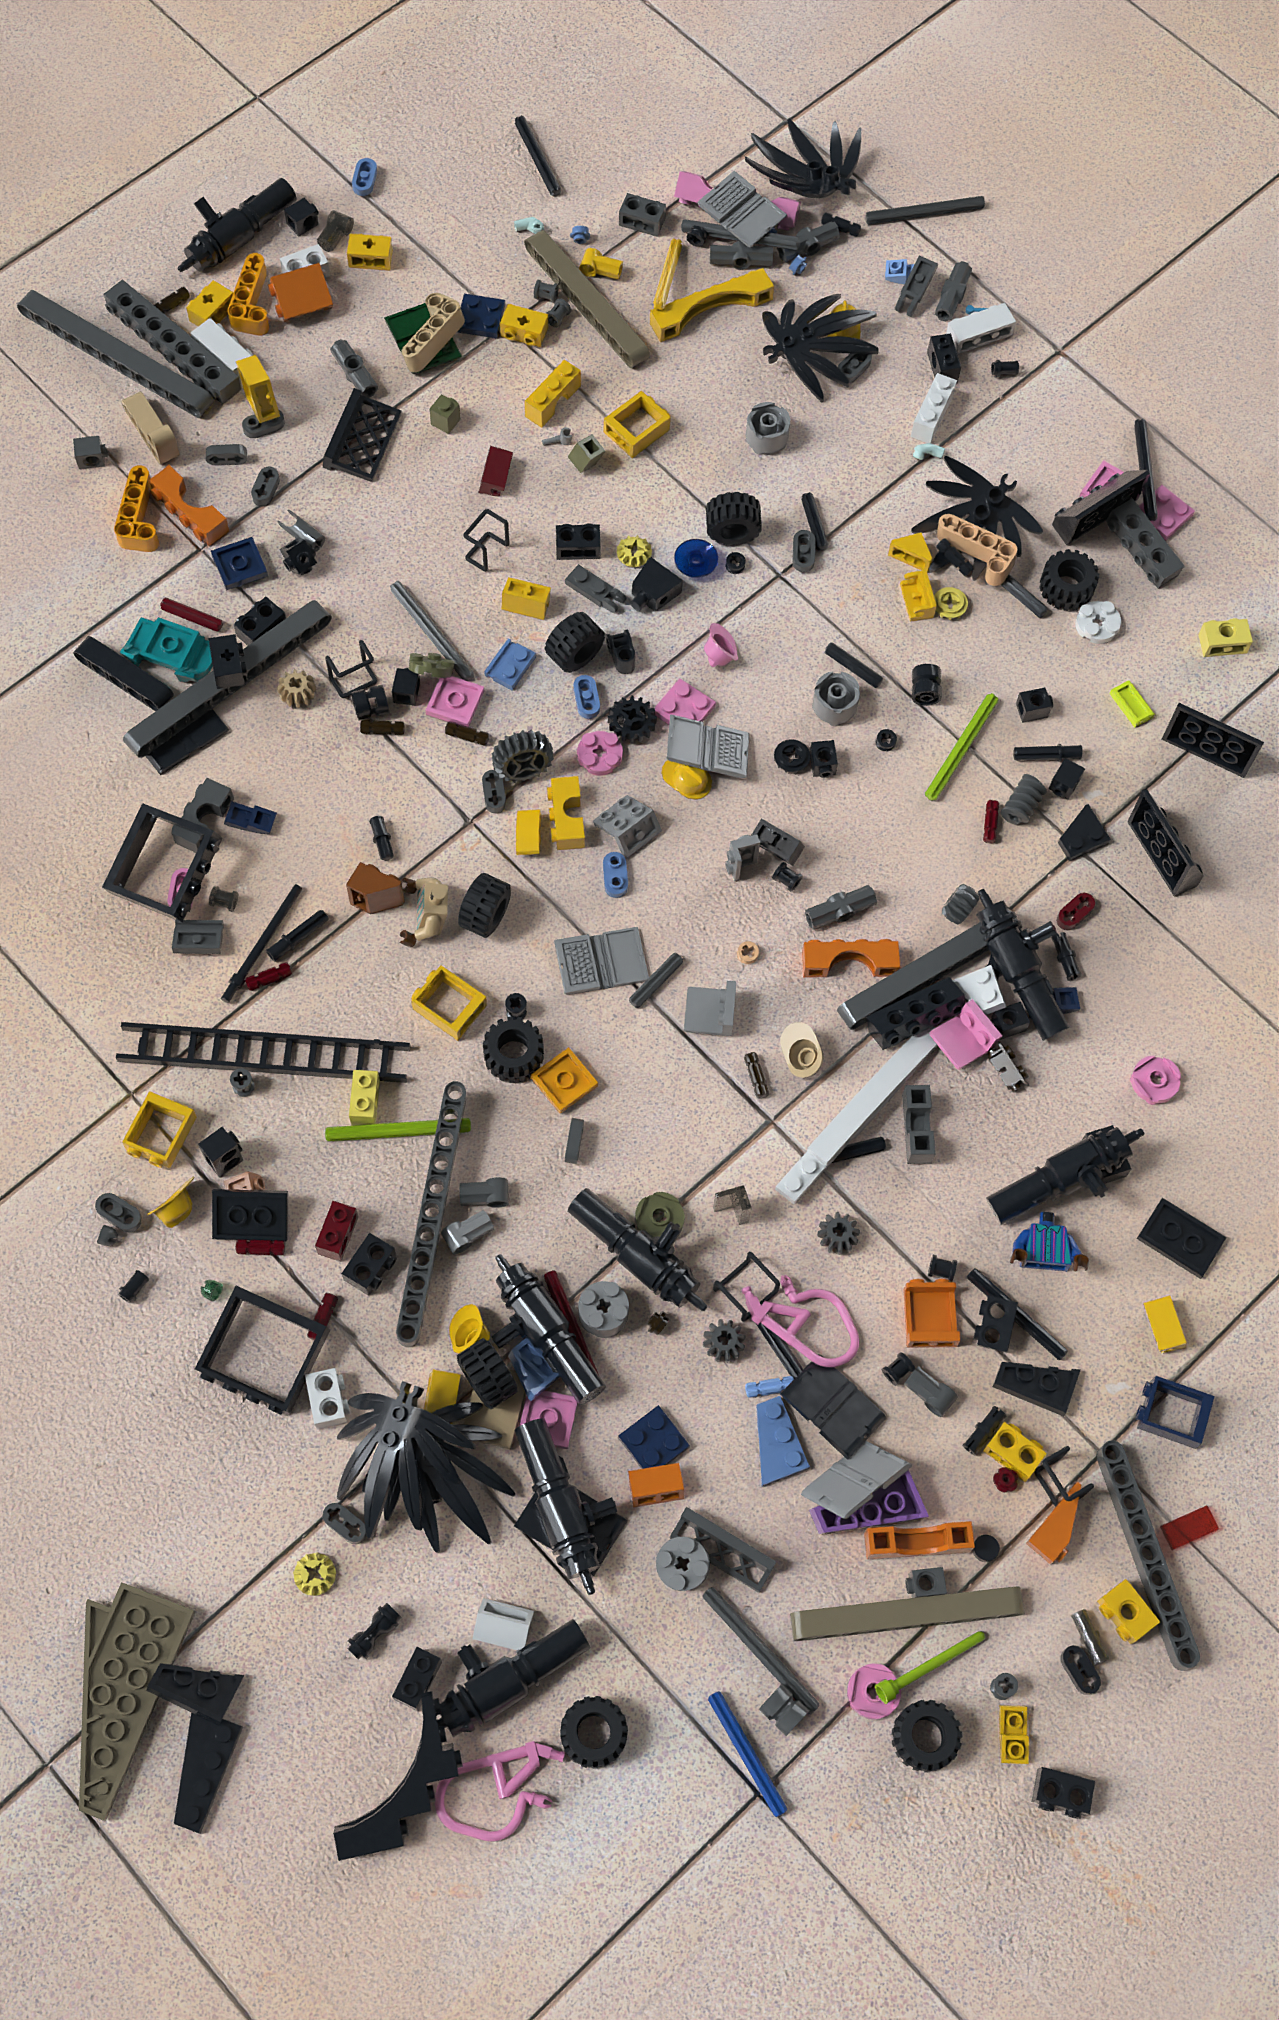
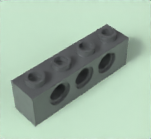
[1106,498,1184,588]

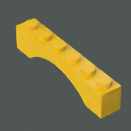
[650,268,774,342]

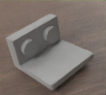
[593,795,662,858]
[684,981,736,1036]

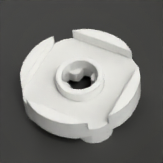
[1075,601,1121,644]

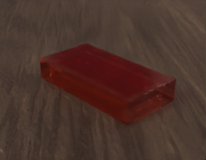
[1160,1505,1219,1551]

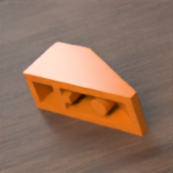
[1026,1481,1082,1564]

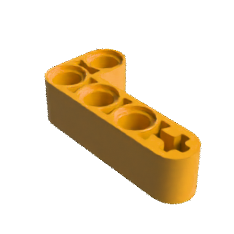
[227,253,270,336]
[114,465,159,552]

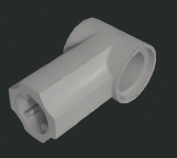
[441,1210,494,1255]

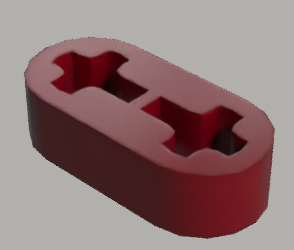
[1056,892,1095,930]

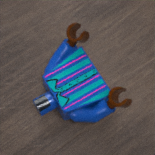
[1010,1212,1089,1272]

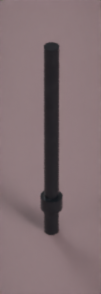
[221,884,302,1003]

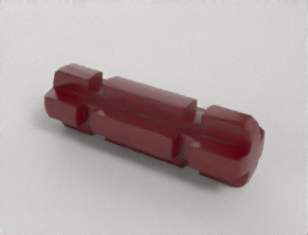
[983,800,999,844]
[245,962,292,991]
[235,1240,285,1255]
[307,1293,338,1341]

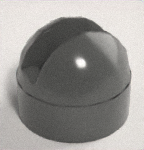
[97,1225,118,1246]

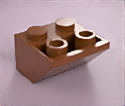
[346,862,405,914]

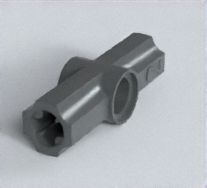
[777,222,840,262]
[710,241,773,270]
[935,261,972,322]
[330,339,378,398]
[805,885,877,930]

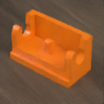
[628,1463,684,1508]

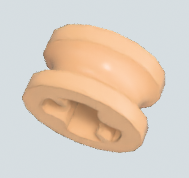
[737,941,759,964]

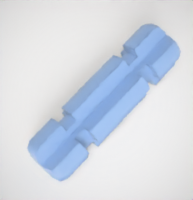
[745,1376,794,1398]

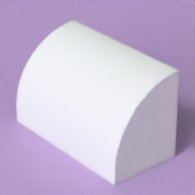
[472,1598,534,1650]

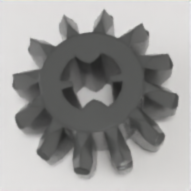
[942,884,979,925]
[817,1212,860,1255]
[703,1319,746,1363]

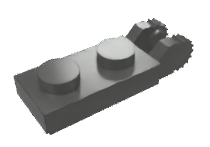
[895,255,938,317]
[565,564,627,613]

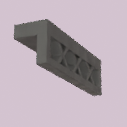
[669,1507,776,1593]

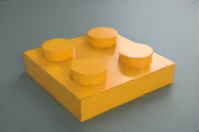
[530,1047,598,1114]

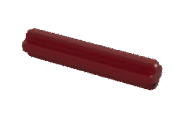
[160,597,223,632]

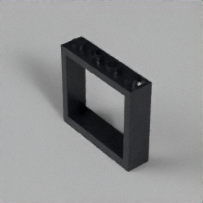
[102,803,222,923]
[195,1285,330,1415]

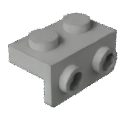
[725,835,760,881]

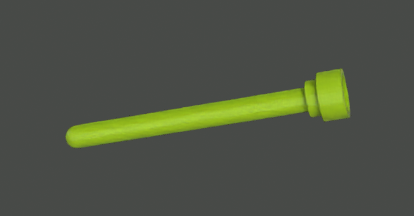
[875,1631,985,1704]

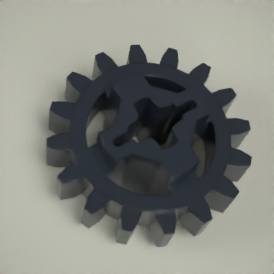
[608,695,657,744]

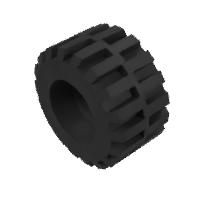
[706,492,762,545]
[1039,549,1099,611]
[545,612,605,673]
[458,873,511,938]
[483,1016,544,1083]
[457,1338,518,1409]
[560,1696,628,1769]
[891,1700,963,1772]

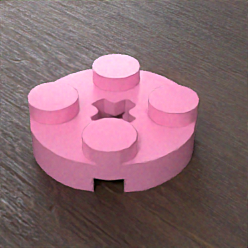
[577,731,623,776]
[1130,1056,1181,1105]
[847,1664,901,1720]

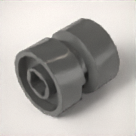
[759,1684,810,1736]

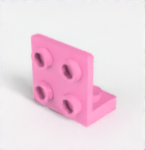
[929,999,1002,1070]

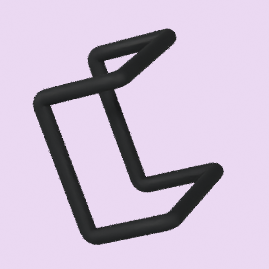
[463,509,510,572]
[325,640,377,698]
[713,1252,780,1322]
[1034,1446,1094,1507]

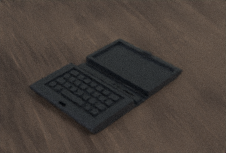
[146,709,229,775]
[780,1354,886,1459]
[514,1489,627,1577]

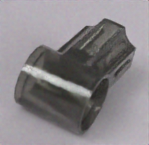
[317,210,354,252]

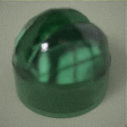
[200,1279,223,1302]

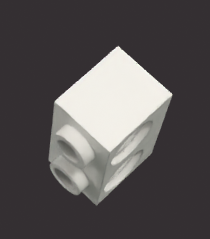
[280,244,330,278]
[305,1368,350,1430]

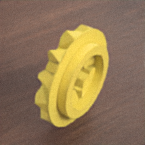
[617,535,652,567]
[934,587,968,620]
[293,1552,336,1596]

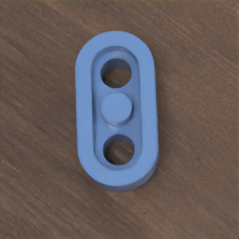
[352,158,377,196]
[573,675,600,719]
[603,852,628,898]

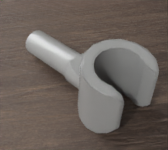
[542,427,572,445]

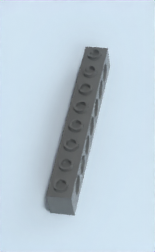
[104,279,242,405]

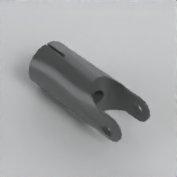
[277,510,325,552]

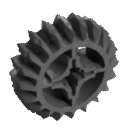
[491,729,554,783]

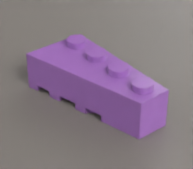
[809,1470,929,1534]

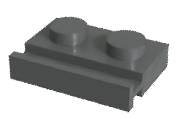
[172,920,224,954]

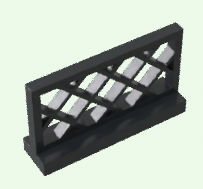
[322,388,402,482]

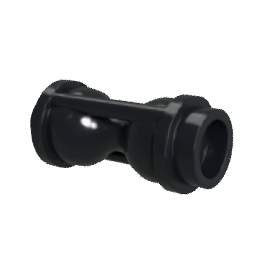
[347,1603,402,1660]

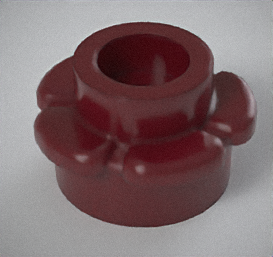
[993,1467,1018,1493]

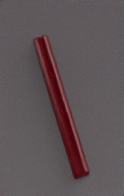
[544,1270,599,1375]

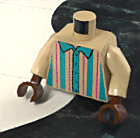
[400,877,448,948]

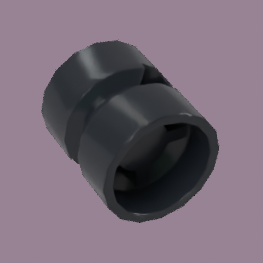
[912,663,942,706]
[351,685,390,721]

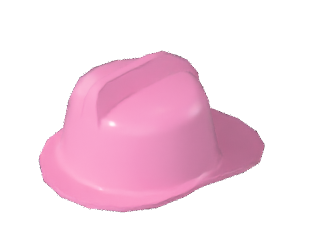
[704,623,738,667]

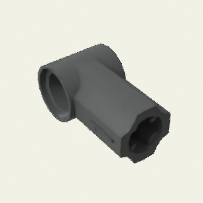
[459,1177,509,1208]
[904,1366,958,1417]

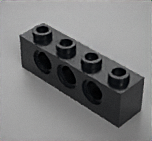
[867,977,965,1050]

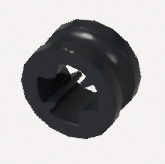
[687,225,707,247]
[725,552,746,574]
[875,729,897,751]

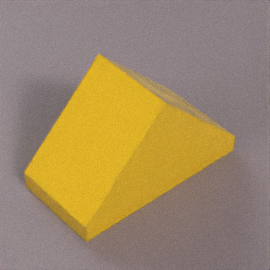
[888,532,932,573]

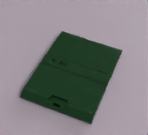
[384,303,462,374]

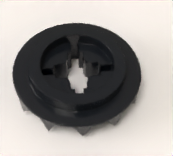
[774,739,810,774]

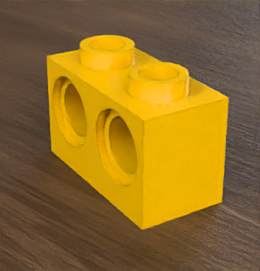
[983,1422,1047,1482]

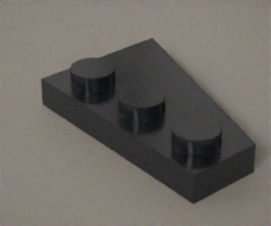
[992,1362,1081,1417]
[146,1663,244,1726]

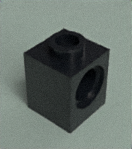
[284,197,319,237]
[391,668,420,706]
[1016,687,1053,723]
[810,740,838,778]
[1049,758,1085,800]
[990,1001,1030,1040]

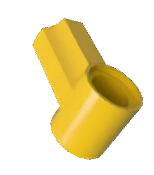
[579,248,623,279]

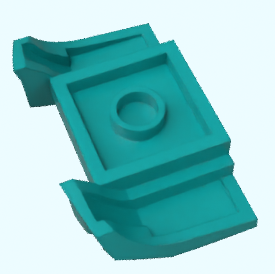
[120,617,213,682]

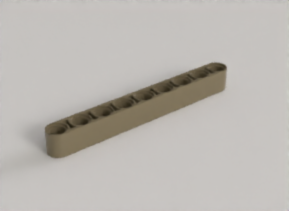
[524,230,650,368]
[790,1586,1025,1641]

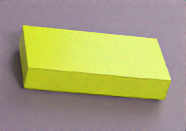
[1109,680,1155,728]

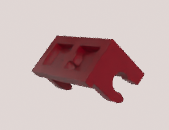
[478,446,513,497]

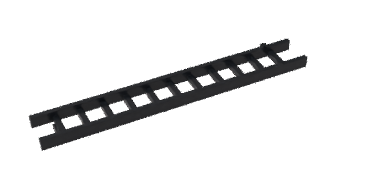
[116,1022,411,1083]

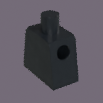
[630,557,683,611]

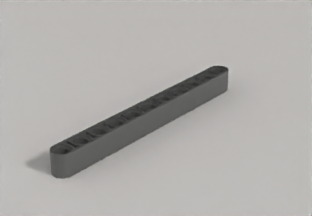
[17,290,214,418]
[123,600,332,758]
[396,1081,466,1347]

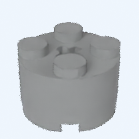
[746,402,790,455]
[812,672,860,726]
[578,1281,629,1338]
[656,1537,710,1591]

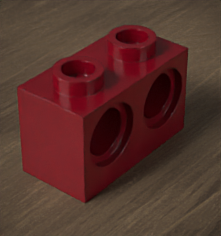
[315,1201,359,1262]

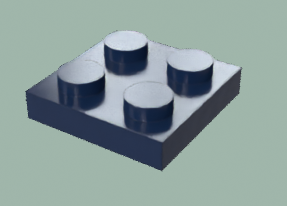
[457,293,505,339]
[211,537,268,591]
[618,1405,690,1469]

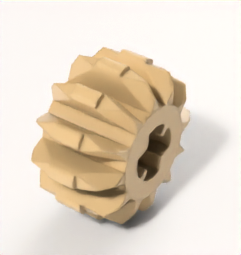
[277,668,316,708]

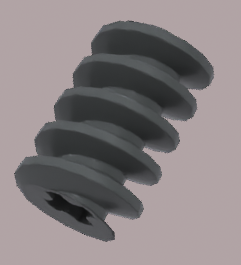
[1001,774,1047,825]

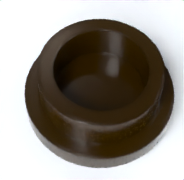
[647,1311,669,1335]

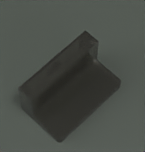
[713,1185,752,1225]

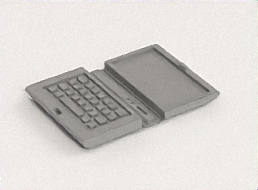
[697,171,787,247]
[667,714,749,778]
[554,927,649,995]
[801,1441,912,1519]

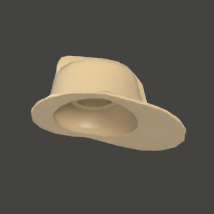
[780,1022,824,1078]

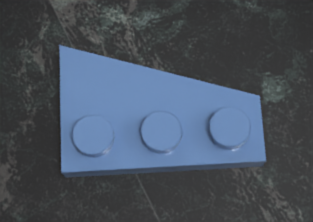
[756,1396,810,1487]

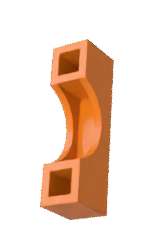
[149,465,229,546]
[802,939,900,978]
[864,1521,975,1560]

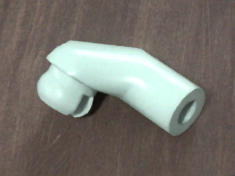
[514,217,544,234]
[913,443,945,460]

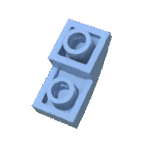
[885,259,914,284]

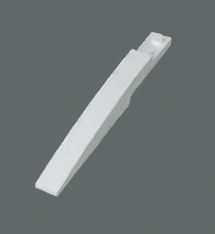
[775,1026,938,1205]

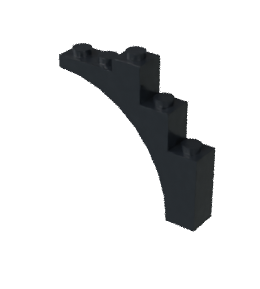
[333,1691,463,1861]

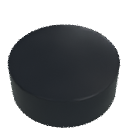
[972,1535,1000,1562]

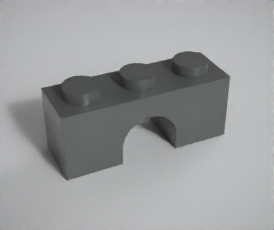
[172,778,234,853]
[902,1085,936,1164]

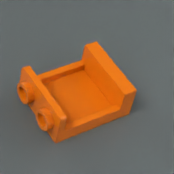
[268,263,333,322]
[903,1279,960,1348]

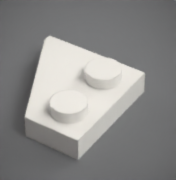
[953,965,1006,1015]

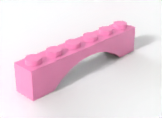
[674,171,801,231]

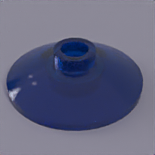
[674,539,718,578]

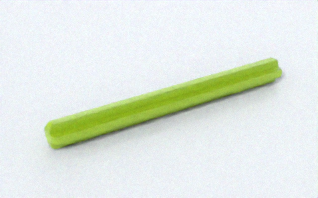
[925,693,999,801]
[325,1118,471,1142]

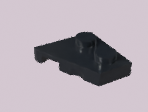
[1058,804,1111,861]

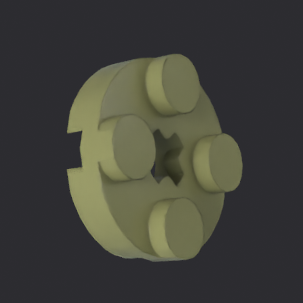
[408,653,455,678]
[635,1192,685,1237]

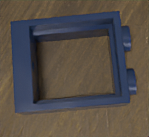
[1135,1376,1215,1449]

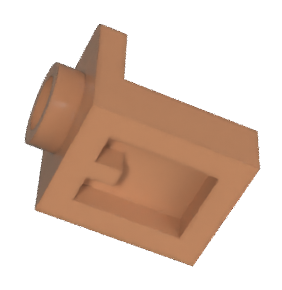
[223,1171,265,1190]

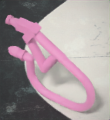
[741,1275,859,1367]
[435,1741,565,1842]

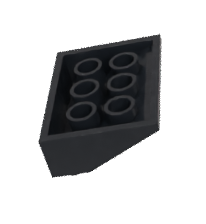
[1052,470,1150,545]
[1161,703,1264,778]
[1127,788,1203,897]

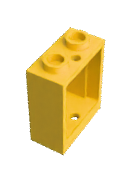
[235,355,280,423]
[603,390,671,458]
[411,965,487,1041]
[122,1091,197,1168]

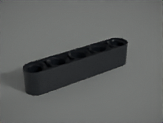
[73,636,174,711]

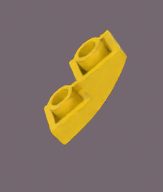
[516,809,542,855]
[999,1705,1029,1764]

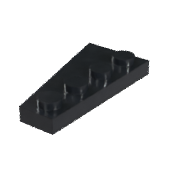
[174,1713,243,1834]

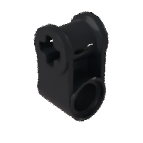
[605,629,635,674]

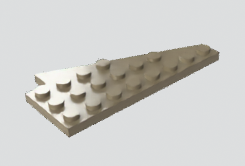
[79,1582,196,1821]

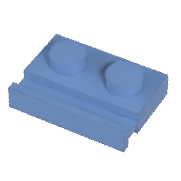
[484,638,536,691]

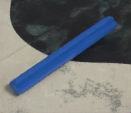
[708,1691,787,1817]

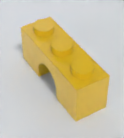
[524,360,581,428]
[547,776,585,850]

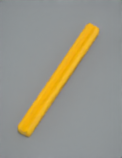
[653,239,682,310]

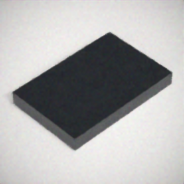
[212,1189,288,1241]
[1136,1197,1227,1279]

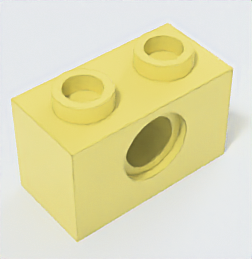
[1198,618,1253,657]
[349,1070,380,1126]

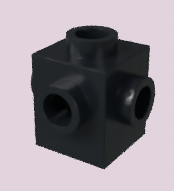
[279,538,317,575]

